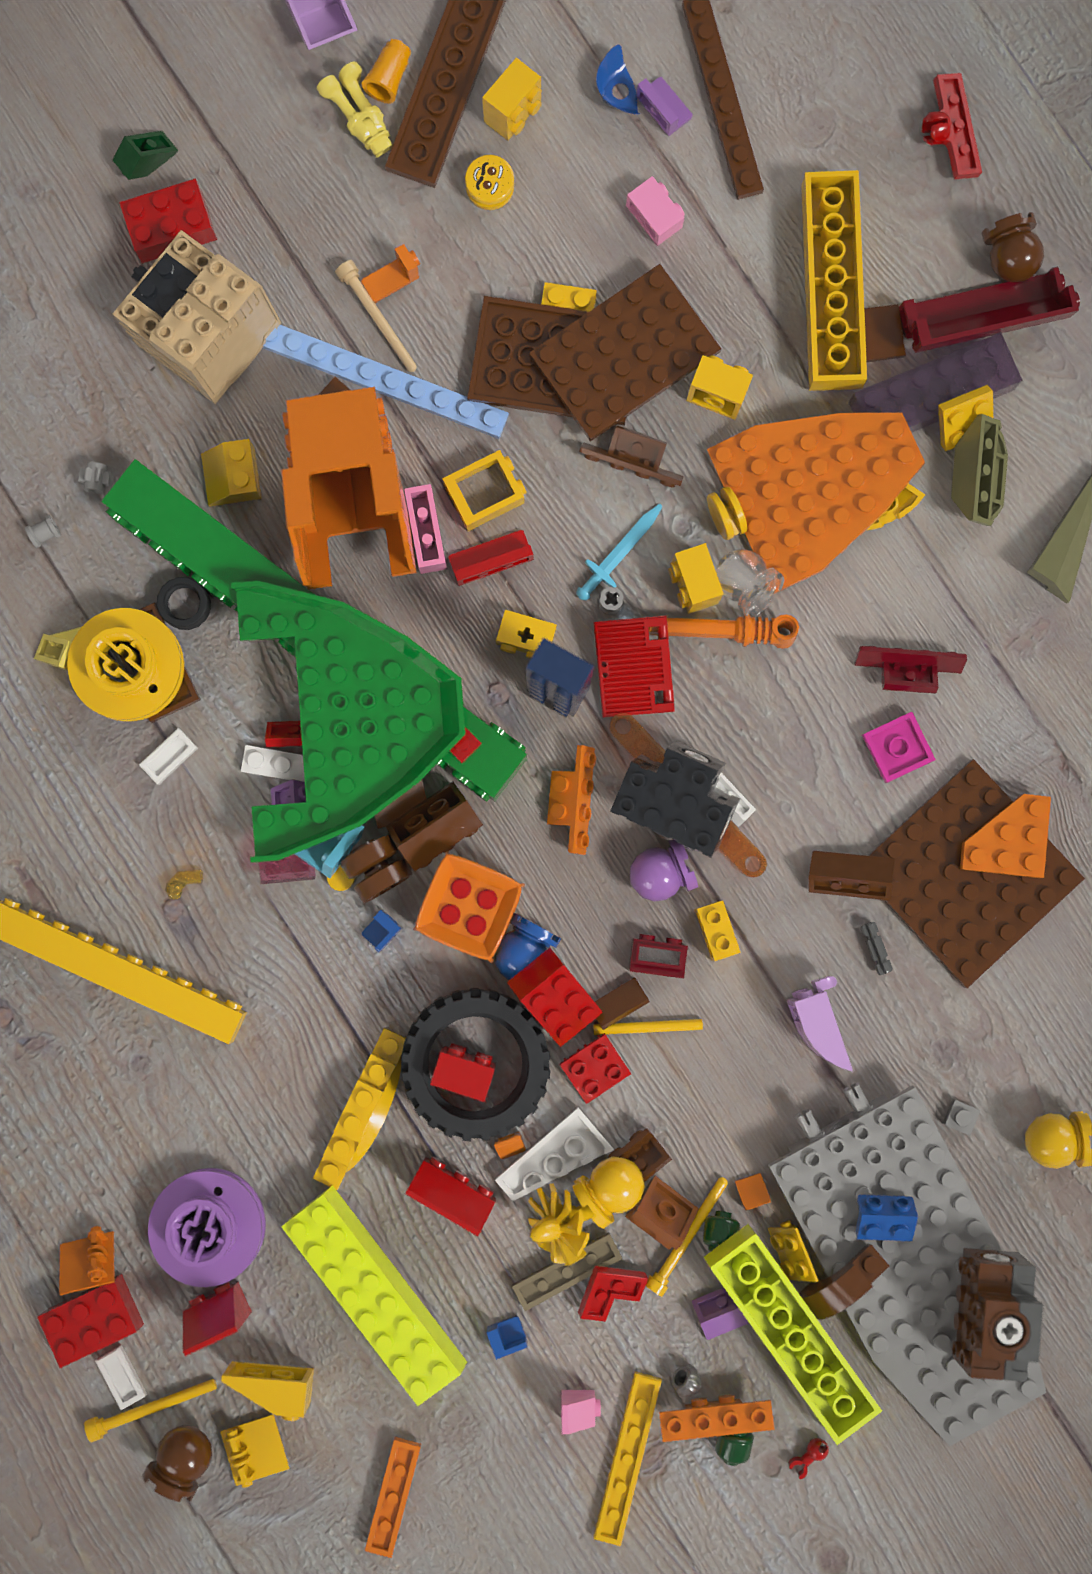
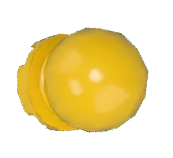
[1025,1111,1092,1169]
[572,1157,645,1229]

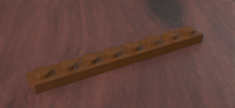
[682,0,764,200]

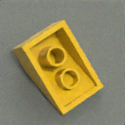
[221,1361,314,1421]

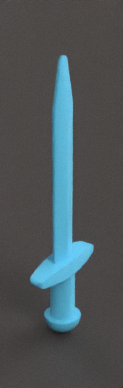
[577,504,662,600]

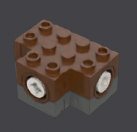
[952,1248,1044,1382]

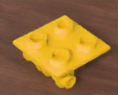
[768,1220,818,1282]
[220,1414,290,1488]

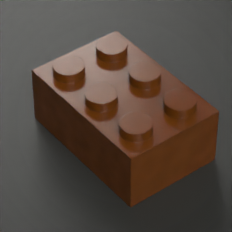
[386,781,483,872]

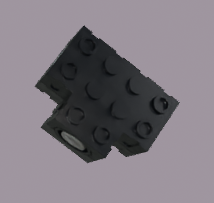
[610,741,740,858]

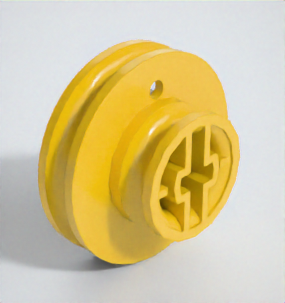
[67,608,185,722]

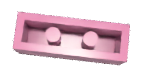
[404,484,447,574]

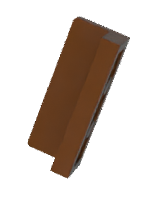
[809,851,895,901]

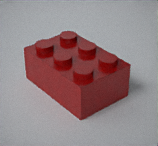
[119,178,217,264]
[507,948,603,1047]
[430,1043,497,1102]
[37,1274,144,1368]

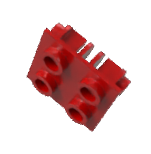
[559,1033,631,1104]

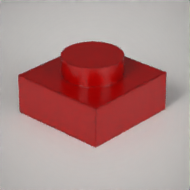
[450,727,482,764]

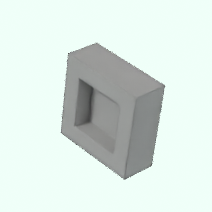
[942,1099,981,1136]

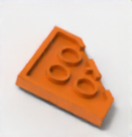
[960,794,1051,878]

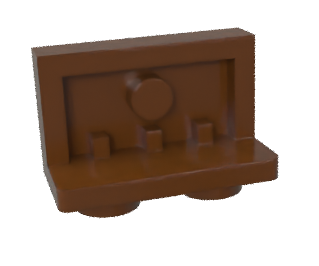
[608,1128,672,1182]

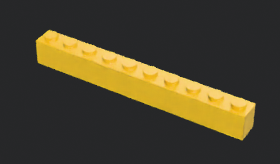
[0,898,247,1044]

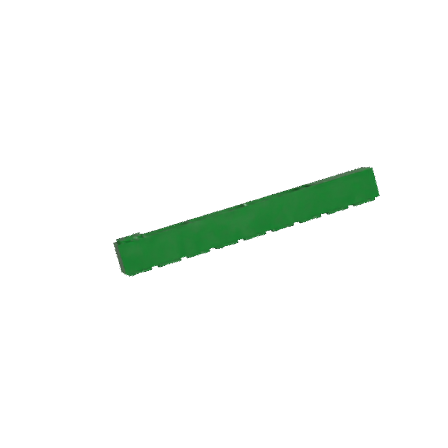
[101,459,527,802]

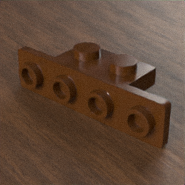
[579,426,684,488]

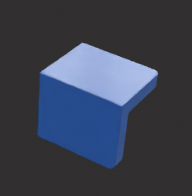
[362,910,402,952]
[486,1315,528,1359]

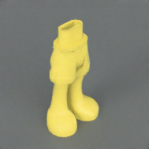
[317,62,393,157]

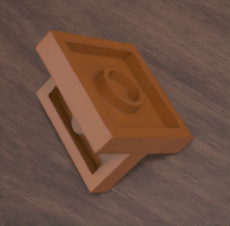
[625,1176,699,1250]

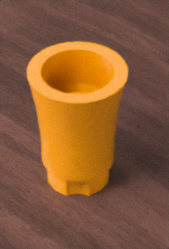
[361,39,411,104]

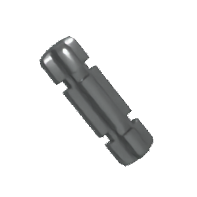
[861,922,893,975]

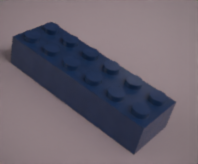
[526,637,594,718]

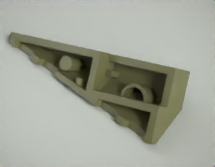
[1027,474,1092,604]

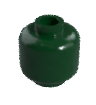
[703,1211,740,1251]
[715,1432,754,1466]

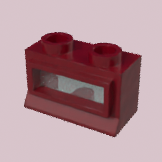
[628,934,688,979]

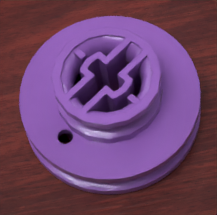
[148,1168,266,1287]

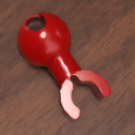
[788,1438,829,1479]

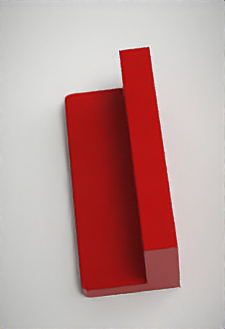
[448,530,534,586]

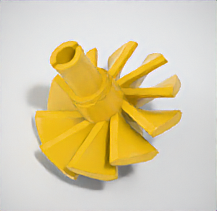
[528,1183,596,1266]

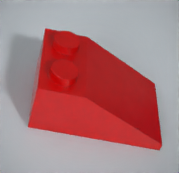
[183,1282,252,1356]

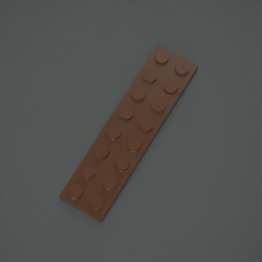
[385,0,506,188]

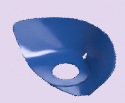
[596,45,640,114]

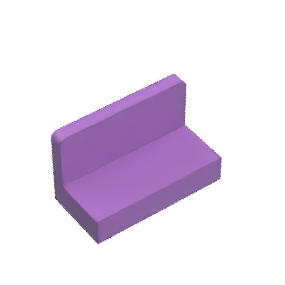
[636,77,692,136]
[692,1288,749,1340]

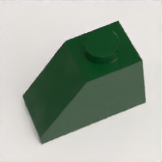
[112,131,178,180]

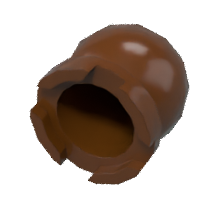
[981,212,1044,282]
[142,1425,213,1502]

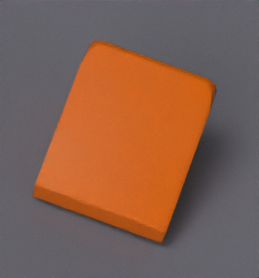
[494,1131,526,1159]
[735,1173,771,1210]

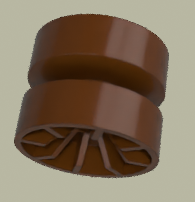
[339,834,413,904]

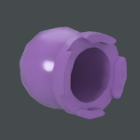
[630,839,698,901]

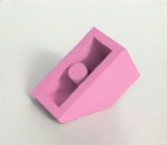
[561,1390,601,1434]

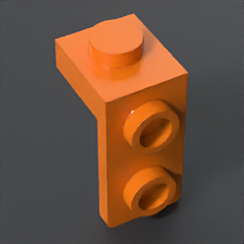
[361,244,420,303]

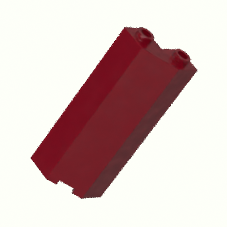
[899,267,1080,353]

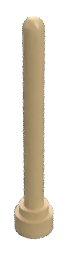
[335,260,417,372]

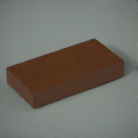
[594,977,650,1030]

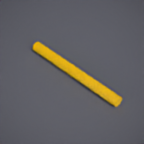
[593,1019,703,1035]

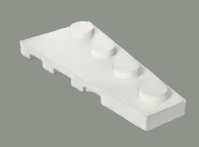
[495,1107,614,1201]

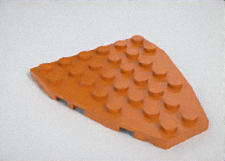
[707,413,925,595]

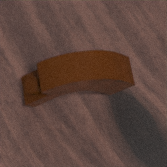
[799,1244,889,1320]

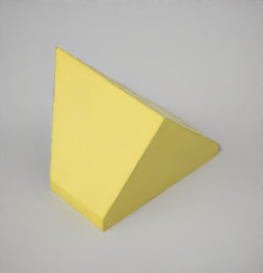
[34,627,81,671]

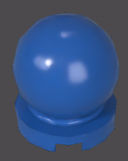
[494,913,561,980]

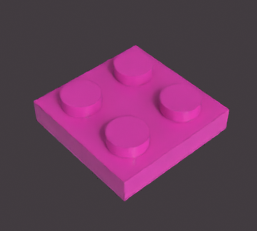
[862,712,936,784]

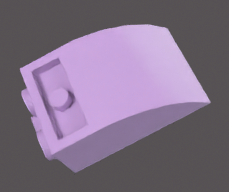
[285,0,357,50]
[786,976,853,1072]

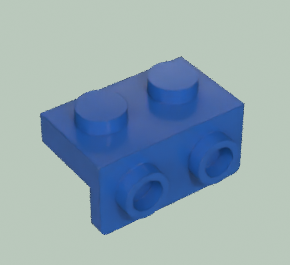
[855,1195,918,1241]

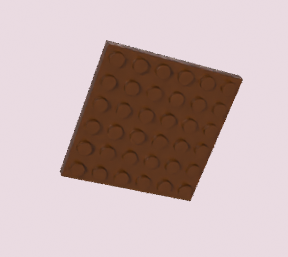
[868,759,1085,989]

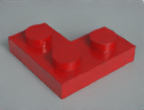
[578,1266,648,1322]

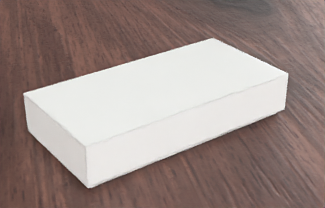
[139,728,198,785]
[95,1345,147,1410]

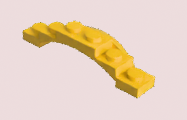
[313,1028,406,1190]

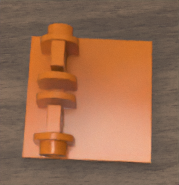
[59,1226,115,1296]

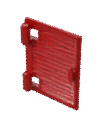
[593,615,675,718]

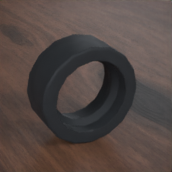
[157,577,211,630]

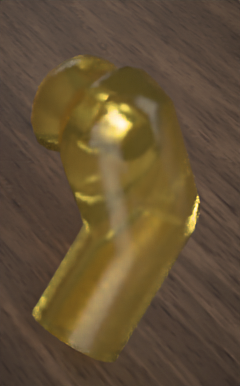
[165,870,203,900]

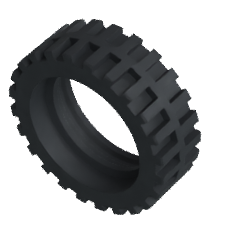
[401,988,551,1142]

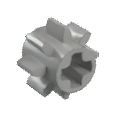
[78,462,114,494]

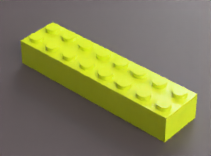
[281,1185,467,1406]
[703,1224,882,1445]

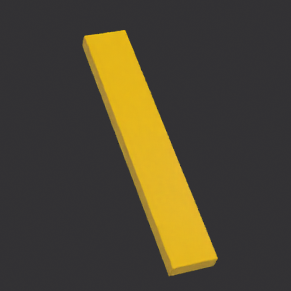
[593,1371,662,1546]

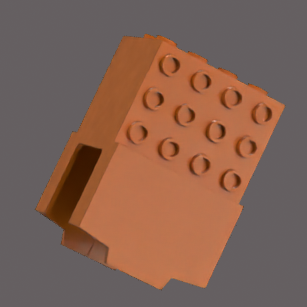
[282,387,416,590]

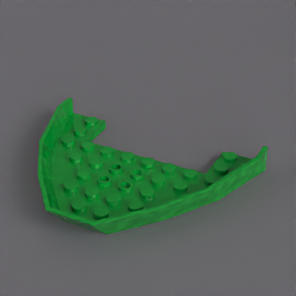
[231,581,466,863]

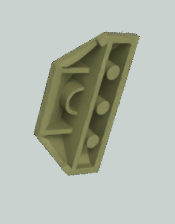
[951,414,1008,526]

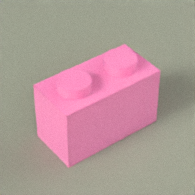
[626,176,685,246]

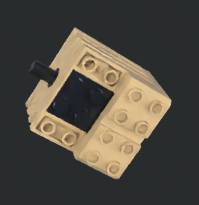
[112,230,282,404]

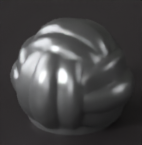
[672,1365,701,1398]

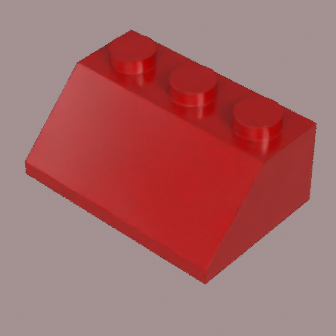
[405,1156,496,1237]

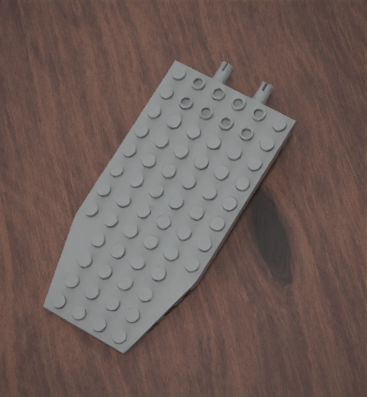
[768,1082,1046,1446]

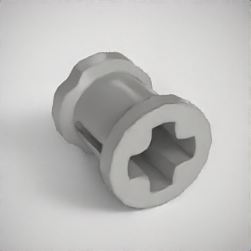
[25,515,61,548]
[599,587,623,615]

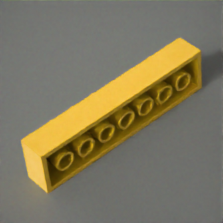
[801,170,867,391]

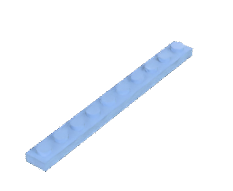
[263,325,509,439]

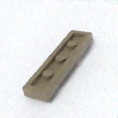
[512,1232,623,1311]

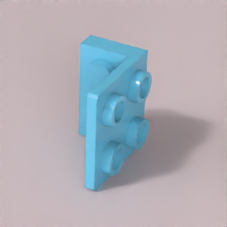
[295,825,364,878]

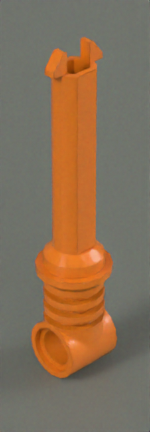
[649,613,799,649]

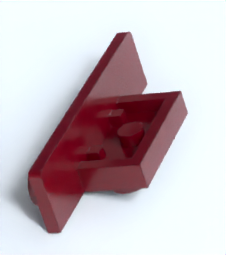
[855,646,967,694]

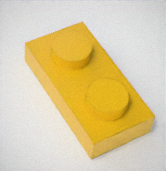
[541,282,597,312]

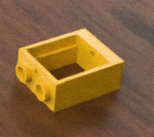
[442,450,527,531]

